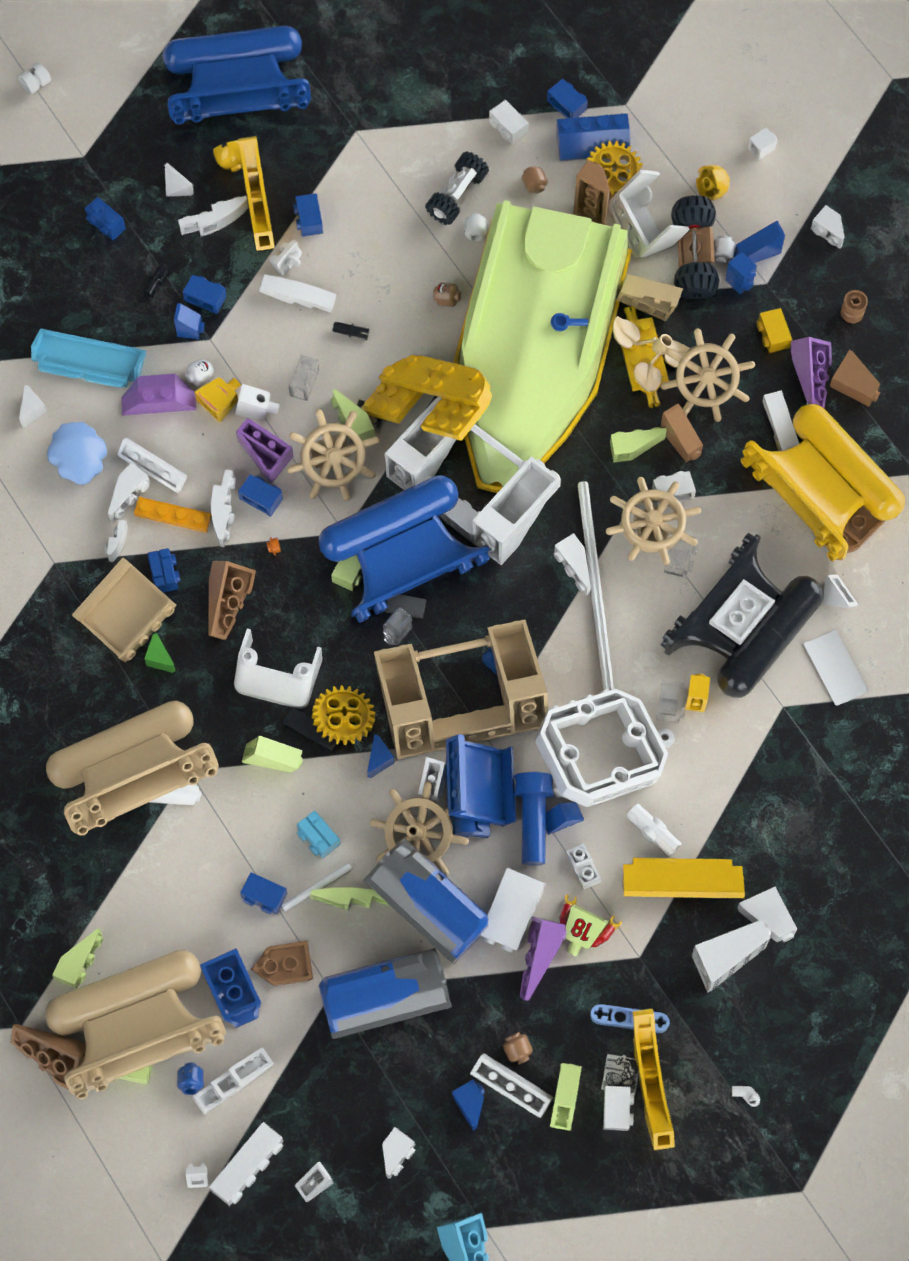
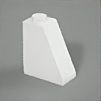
[737,887,797,942]

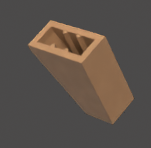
[830,350,881,407]
[660,404,703,462]

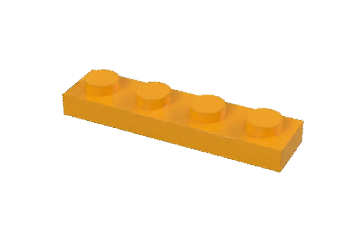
[134,496,212,533]

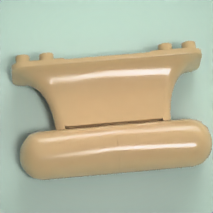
[46,701,219,835]
[45,950,226,1099]

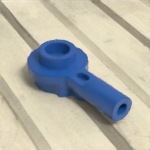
[550,313,588,332]

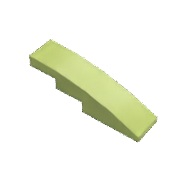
[310,887,390,910]

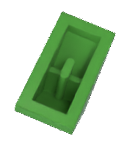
[144,633,176,673]

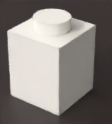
[748,128,777,160]

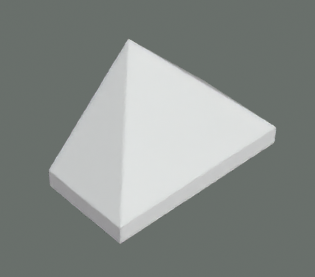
[165,163,194,196]
[823,574,858,608]

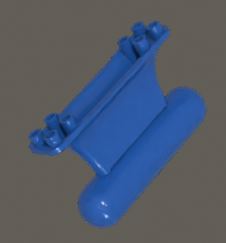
[162,26,311,124]
[318,475,490,623]

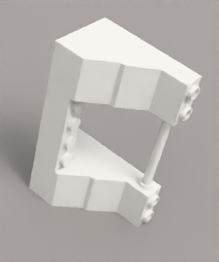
[385,397,561,565]

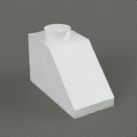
[418,757,447,800]

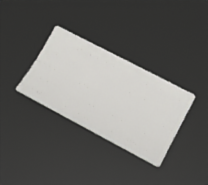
[804,629,868,706]

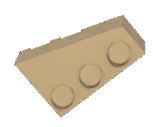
[616,274,683,321]

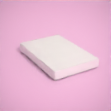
[709,579,775,645]

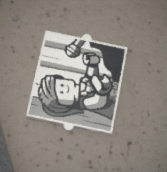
[601,1054,639,1096]

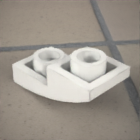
[105,520,128,562]
[566,844,602,890]

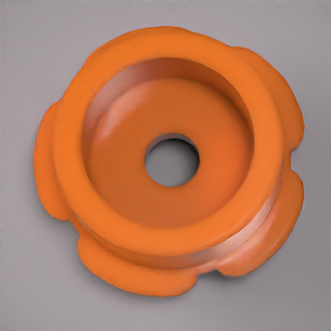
[267,537,281,555]

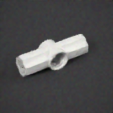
[626,804,682,857]

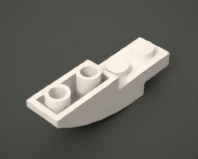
[178,196,248,236]
[211,469,236,547]

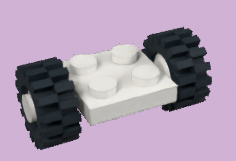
[425,151,489,225]

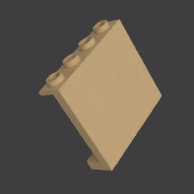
[72,558,176,662]

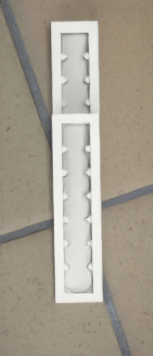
[762,390,799,451]

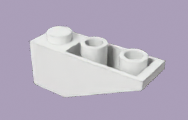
[108,463,150,523]
[554,534,591,596]

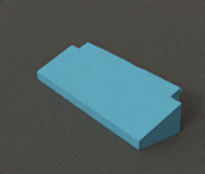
[31,329,146,388]

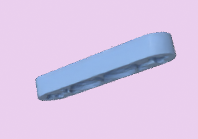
[590,1004,670,1033]

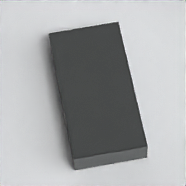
[385,594,427,619]

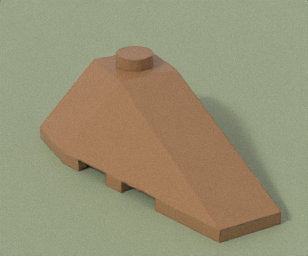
[208,561,256,640]
[10,1024,86,1090]

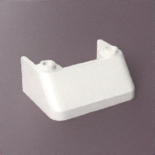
[609,170,690,258]
[234,629,323,709]

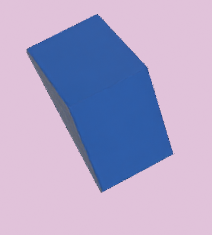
[367,735,394,778]
[546,802,584,835]

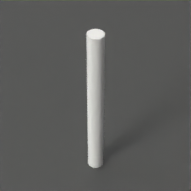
[281,863,352,912]

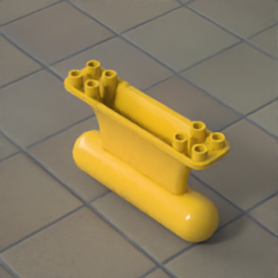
[741,404,905,562]

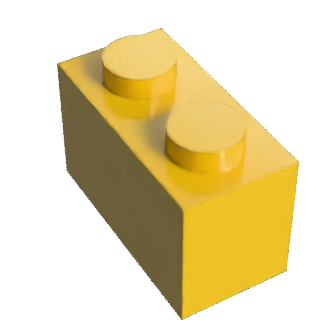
[756,308,792,353]
[685,673,710,712]

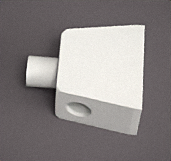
[235,384,280,420]

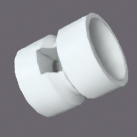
[17,62,51,95]

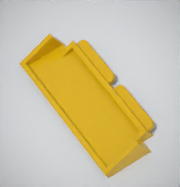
[622,858,745,898]

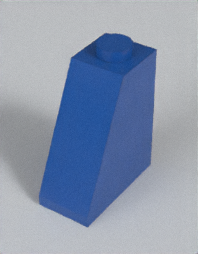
[734,221,785,263]

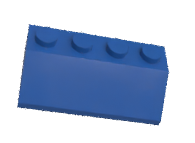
[556,113,631,161]

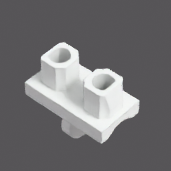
[269,240,302,276]

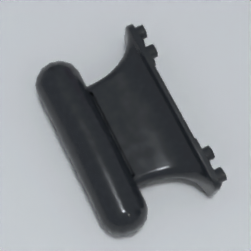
[661,533,824,698]

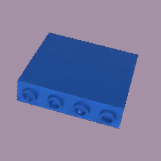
[446,734,516,827]

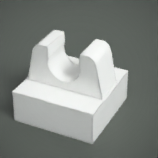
[186,1163,209,1188]

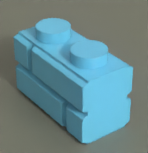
[296,811,340,858]

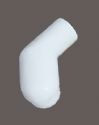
[732,1086,760,1107]

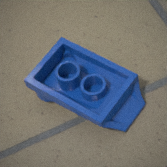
[200,948,261,1028]

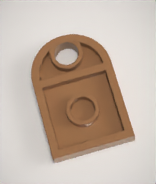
[843,506,885,553]

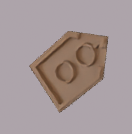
[251,940,313,986]

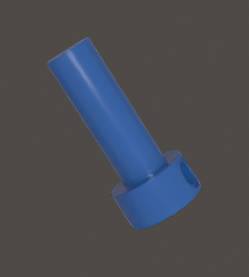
[514,772,554,866]

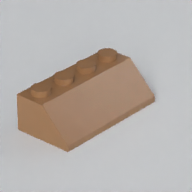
[573,160,610,225]

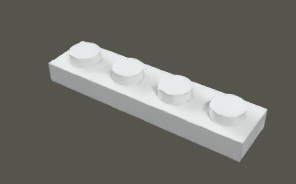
[117,438,187,493]

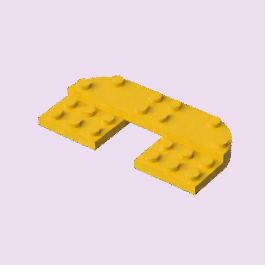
[361,355,492,441]

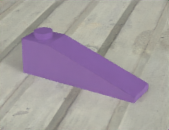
[520,916,566,1001]

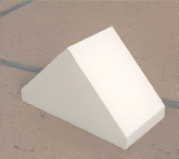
[19,385,47,427]
[295,1162,333,1202]

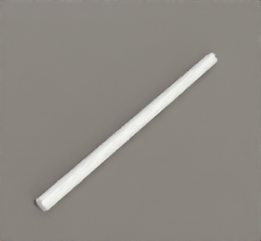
[578,481,614,691]

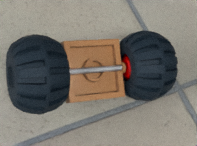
[671,195,719,299]

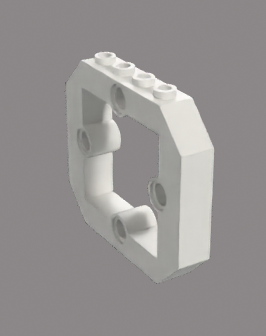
[535,689,668,807]

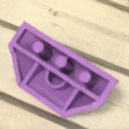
[121,373,196,416]

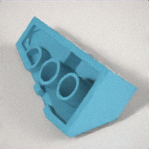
[437,1213,489,1261]

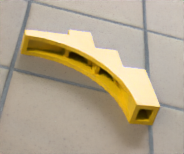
[238,136,275,251]

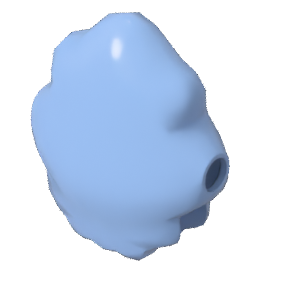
[47,422,107,485]

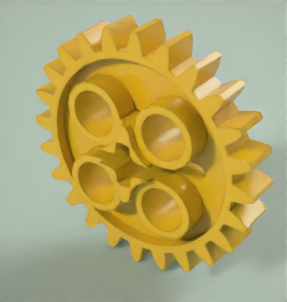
[586,141,643,198]
[312,685,375,745]

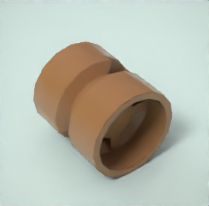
[840,290,868,323]

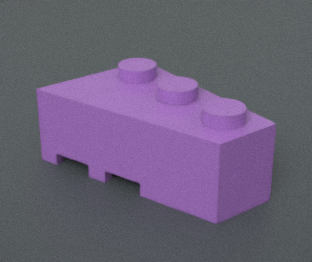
[236,418,294,484]

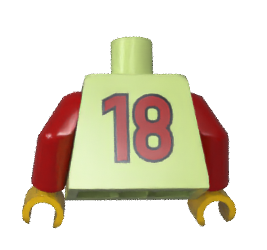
[559,894,622,956]

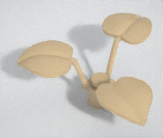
[613,316,690,392]

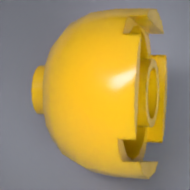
[213,140,242,172]
[696,164,730,201]

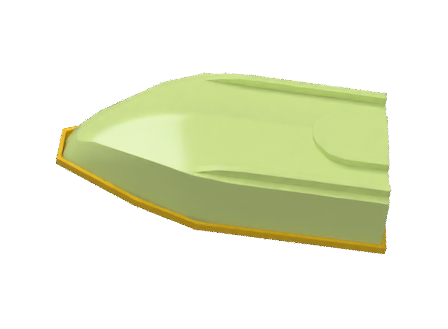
[454,200,632,493]

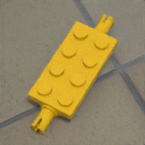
[621,306,669,408]

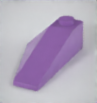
[791,337,832,408]

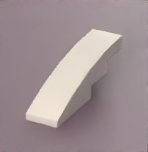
[259,274,337,313]
[193,1047,274,1115]

